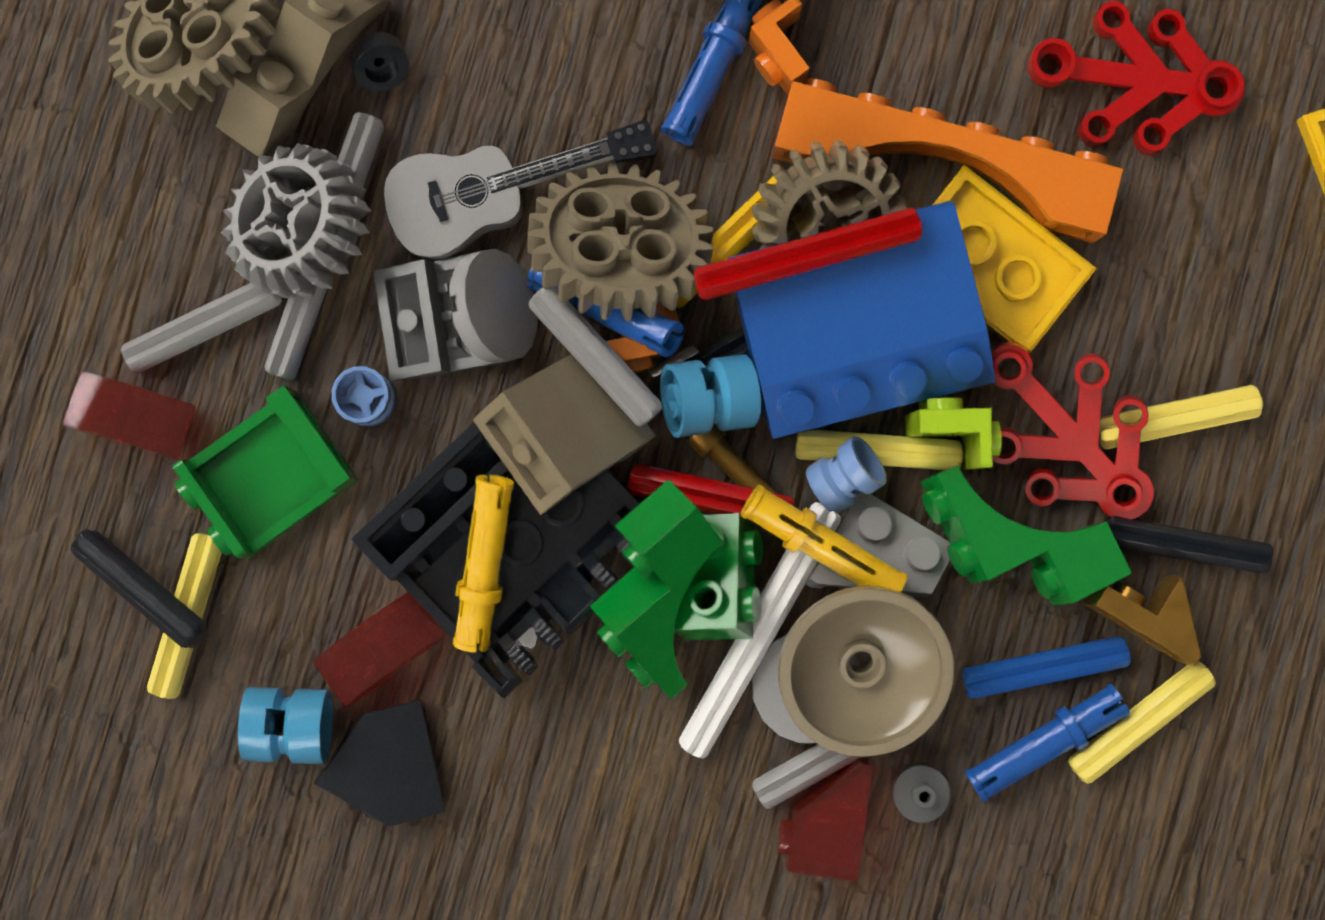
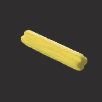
[1098,385,1263,450]
[795,429,963,470]
[147,533,222,699]
[1068,661,1216,784]

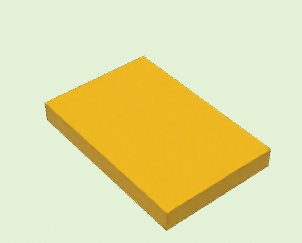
[933,165,1097,353]

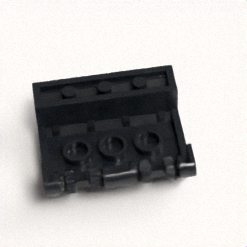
[351,378,639,699]

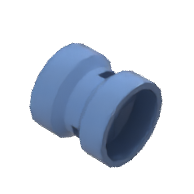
[332,366,396,427]
[806,436,887,514]

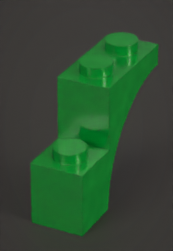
[920,465,1132,606]
[590,479,724,699]

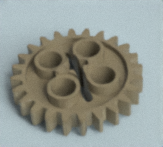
[108,0,280,113]
[527,163,713,322]

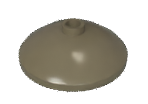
[778,586,954,757]

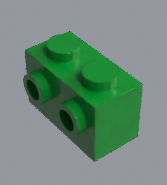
[674,513,763,641]

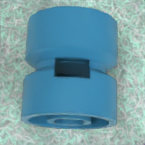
[660,354,761,438]
[238,687,334,764]

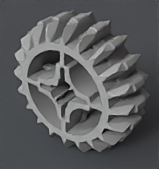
[220,143,371,299]

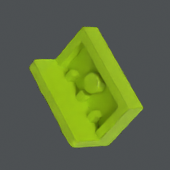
[904,398,1002,470]

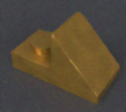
[1083,576,1201,666]

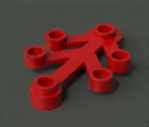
[1027,1,1245,155]
[991,341,1154,520]

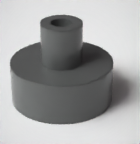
[890,763,950,823]

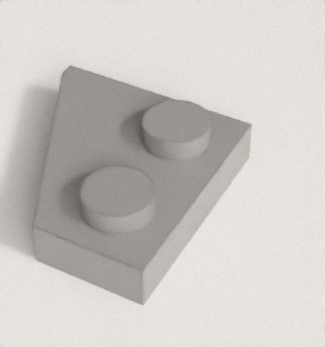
[805,492,951,598]

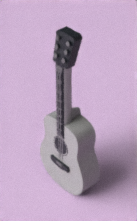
[384,120,657,262]

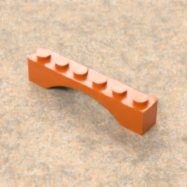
[772,78,1123,244]

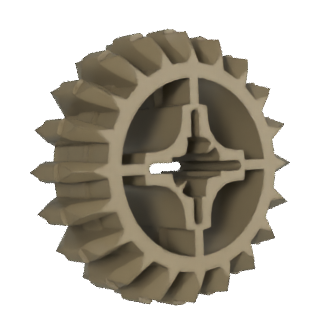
[752,139,907,249]

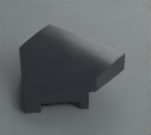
[313,700,445,826]

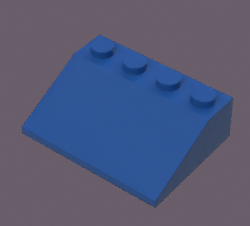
[728,200,996,439]

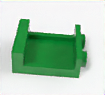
[172,385,359,559]

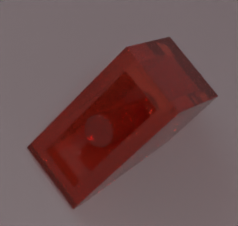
[776,758,873,882]

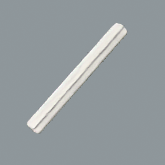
[679,502,841,759]

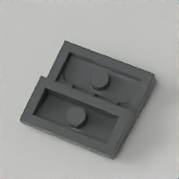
[373,253,510,381]

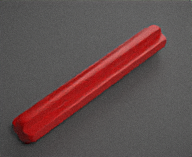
[694,208,923,300]

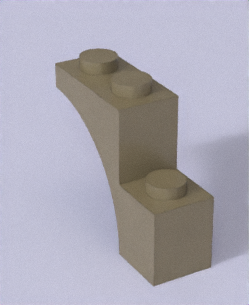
[216,0,389,157]

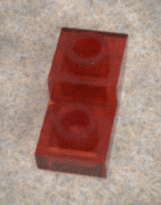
[62,371,196,460]
[313,592,444,709]

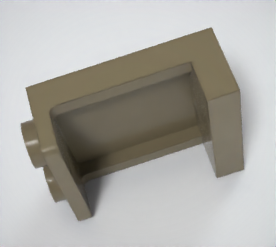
[472,354,656,515]

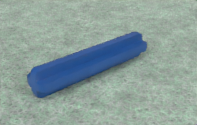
[962,636,1131,699]

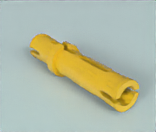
[453,475,514,652]
[740,484,908,592]

